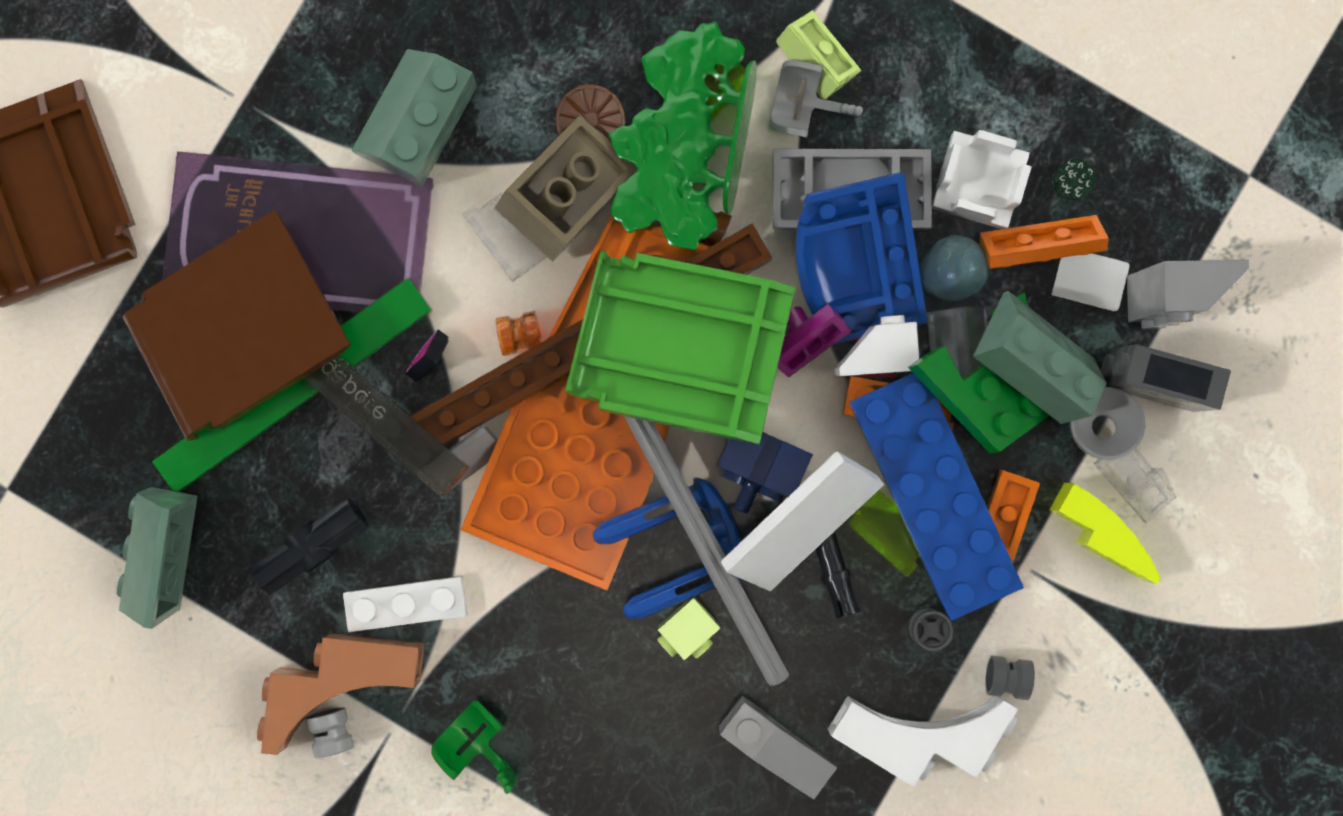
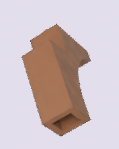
[257,633,425,755]

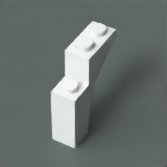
[828,696,1018,787]

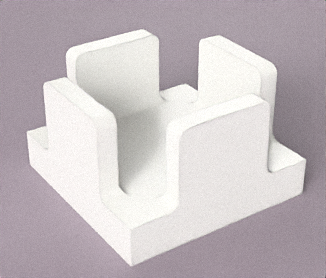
[932,130,1031,229]

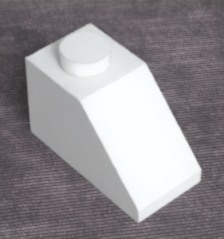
[834,315,919,377]

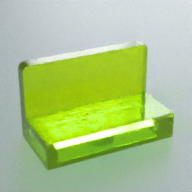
[845,490,919,577]

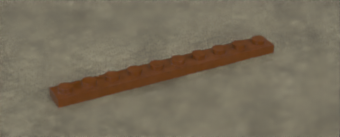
[403,223,772,457]

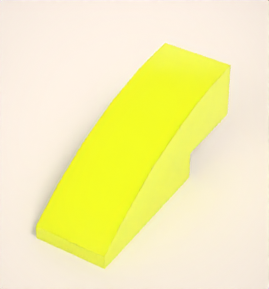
[1050,483,1161,584]

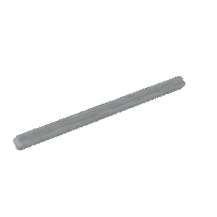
[624,416,789,686]

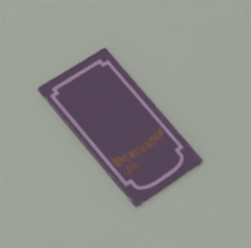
[162,151,434,313]

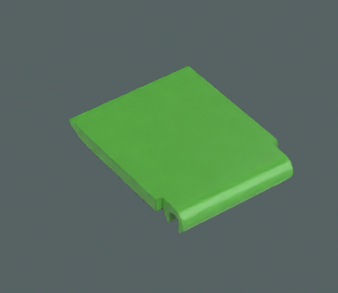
[565,251,795,445]

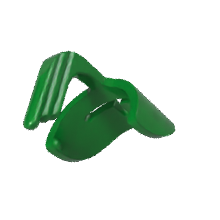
[431,700,517,794]

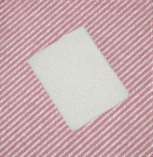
[1052,253,1129,311]

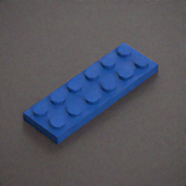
[849,373,1024,621]

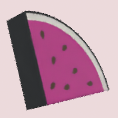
[405,329,449,381]

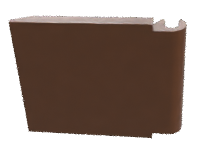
[0,79,137,308]
[123,209,351,441]

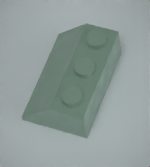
[352,49,477,188]
[973,291,1107,424]
[117,487,197,629]

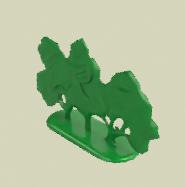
[608,21,757,250]

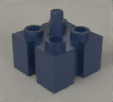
[716,432,813,514]

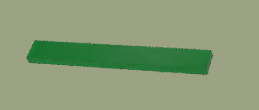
[152,278,433,492]

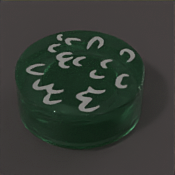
[1053,159,1095,200]

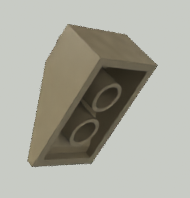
[494,115,637,261]

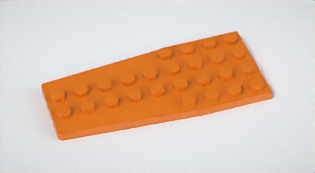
[460,215,709,590]

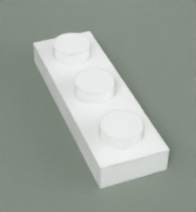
[343,576,468,632]

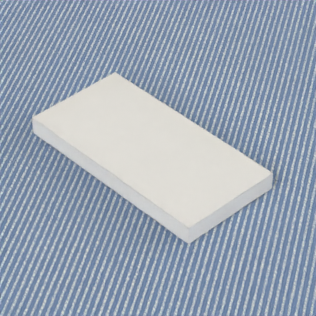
[721,451,884,591]

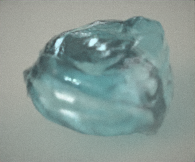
[919,235,989,301]

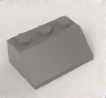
[1127,260,1249,329]

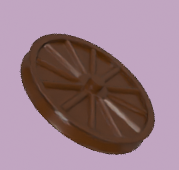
[555,84,626,144]

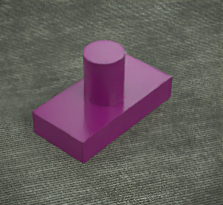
[778,304,852,377]

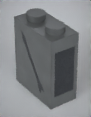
[1101,344,1231,412]

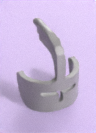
[770,60,863,137]

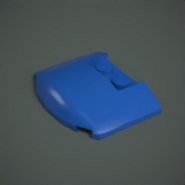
[795,172,928,344]

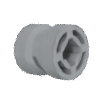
[306,708,354,758]

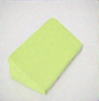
[776,10,862,100]

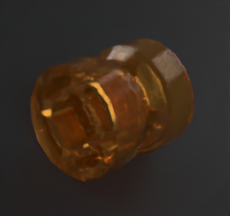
[496,311,542,356]

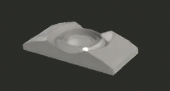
[772,149,932,231]

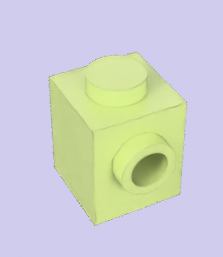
[657,596,720,660]

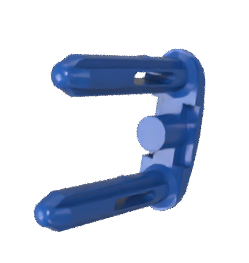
[593,477,742,619]

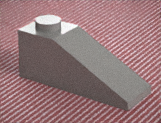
[719,695,837,799]

